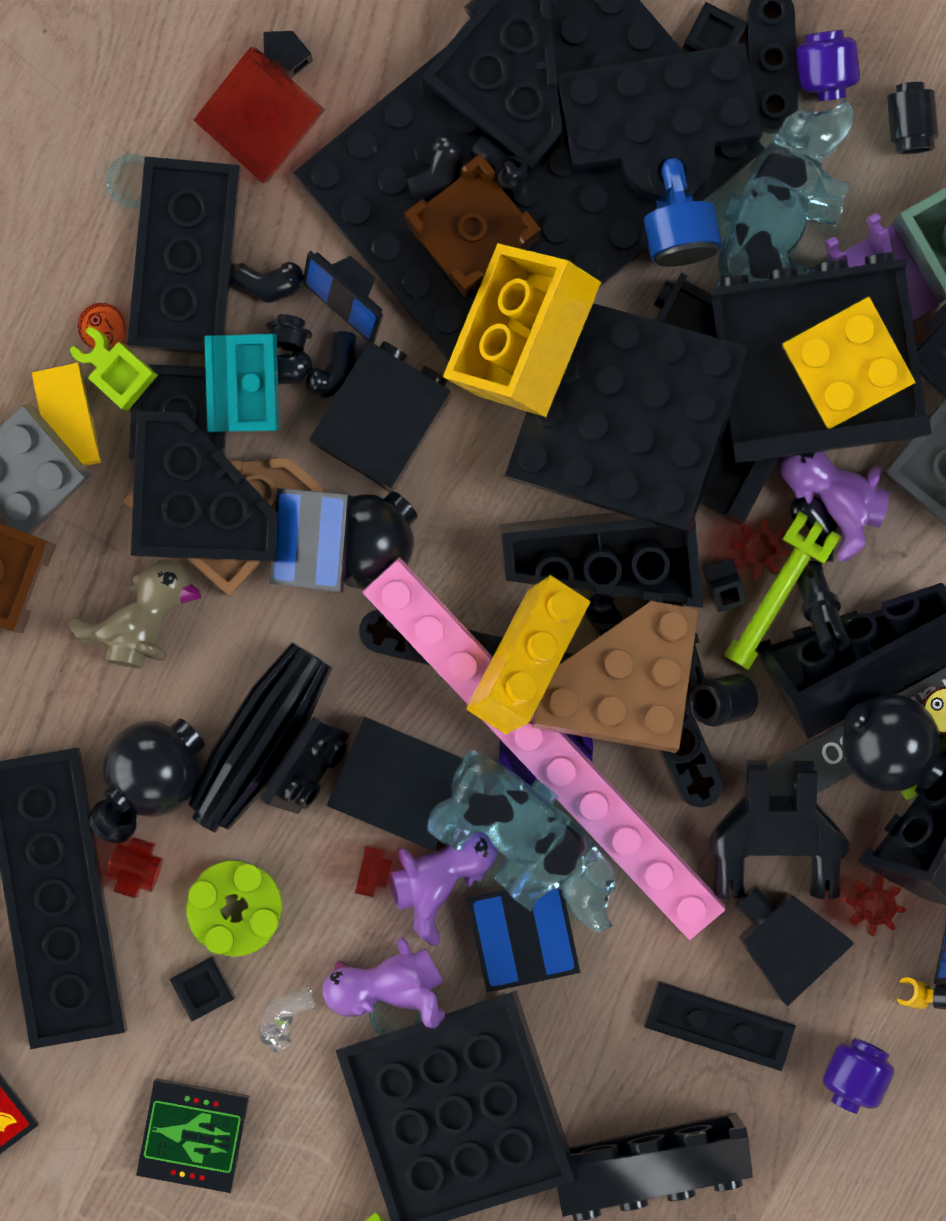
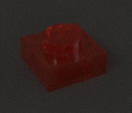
[355,844,392,898]

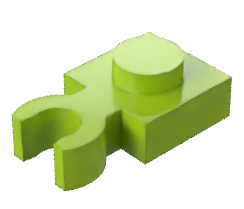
[69,327,158,411]

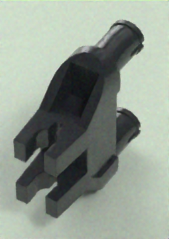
[709,760,849,899]

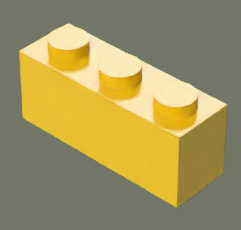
[466,575,591,735]

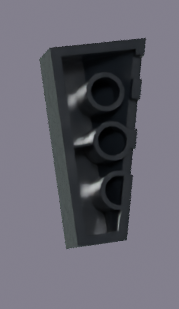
[500,512,703,608]
[756,583,946,739]
[858,751,946,905]
[557,1112,753,1221]

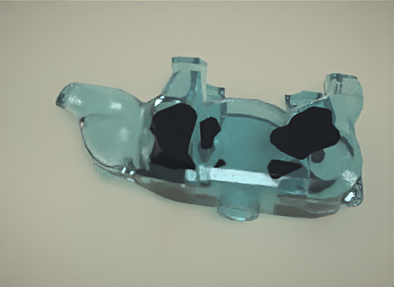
[716,99,855,287]
[427,751,617,932]

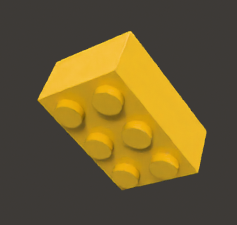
[443,243,601,417]

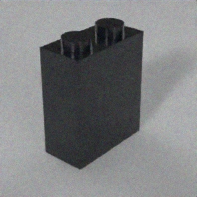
[309,341,451,492]
[327,717,476,851]

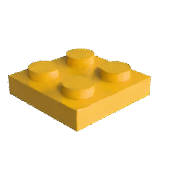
[782,297,916,429]

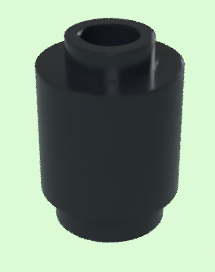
[887,82,939,155]
[689,674,758,727]

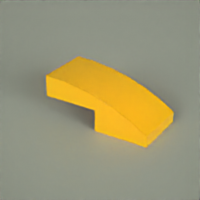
[31,362,102,466]

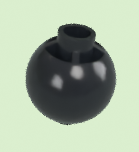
[344,491,418,590]
[842,694,946,792]
[103,718,205,817]

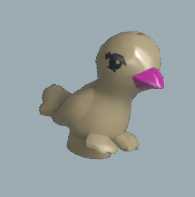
[68,559,202,669]

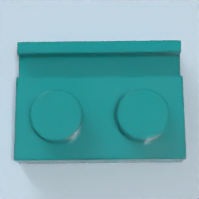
[205,334,280,432]

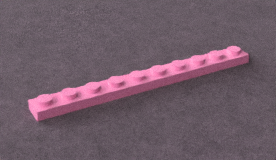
[362,557,725,940]

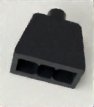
[735,885,854,1007]

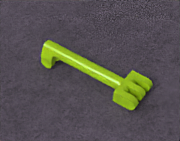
[723,511,841,670]

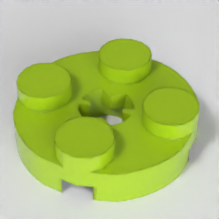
[186,859,283,957]

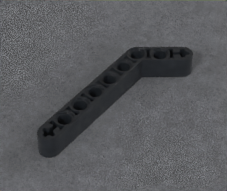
[359,610,723,808]

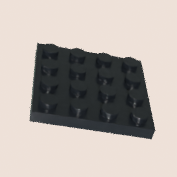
[505,303,751,534]
[336,991,579,1221]

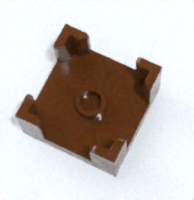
[404,153,541,298]
[0,524,56,633]

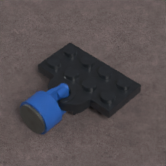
[557,43,762,267]

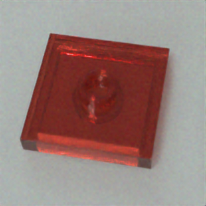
[194,47,325,183]

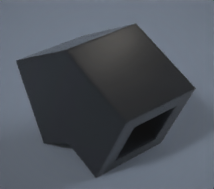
[263,31,313,79]
[702,558,747,613]

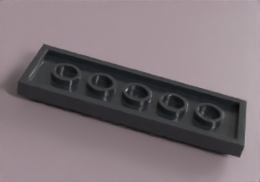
[0,747,128,1049]

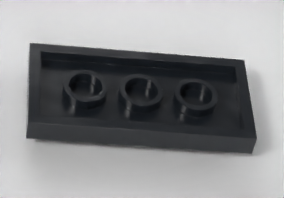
[127,156,241,354]

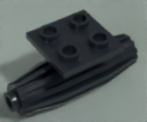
[189,642,350,833]

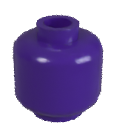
[796,29,860,101]
[823,1038,895,1114]

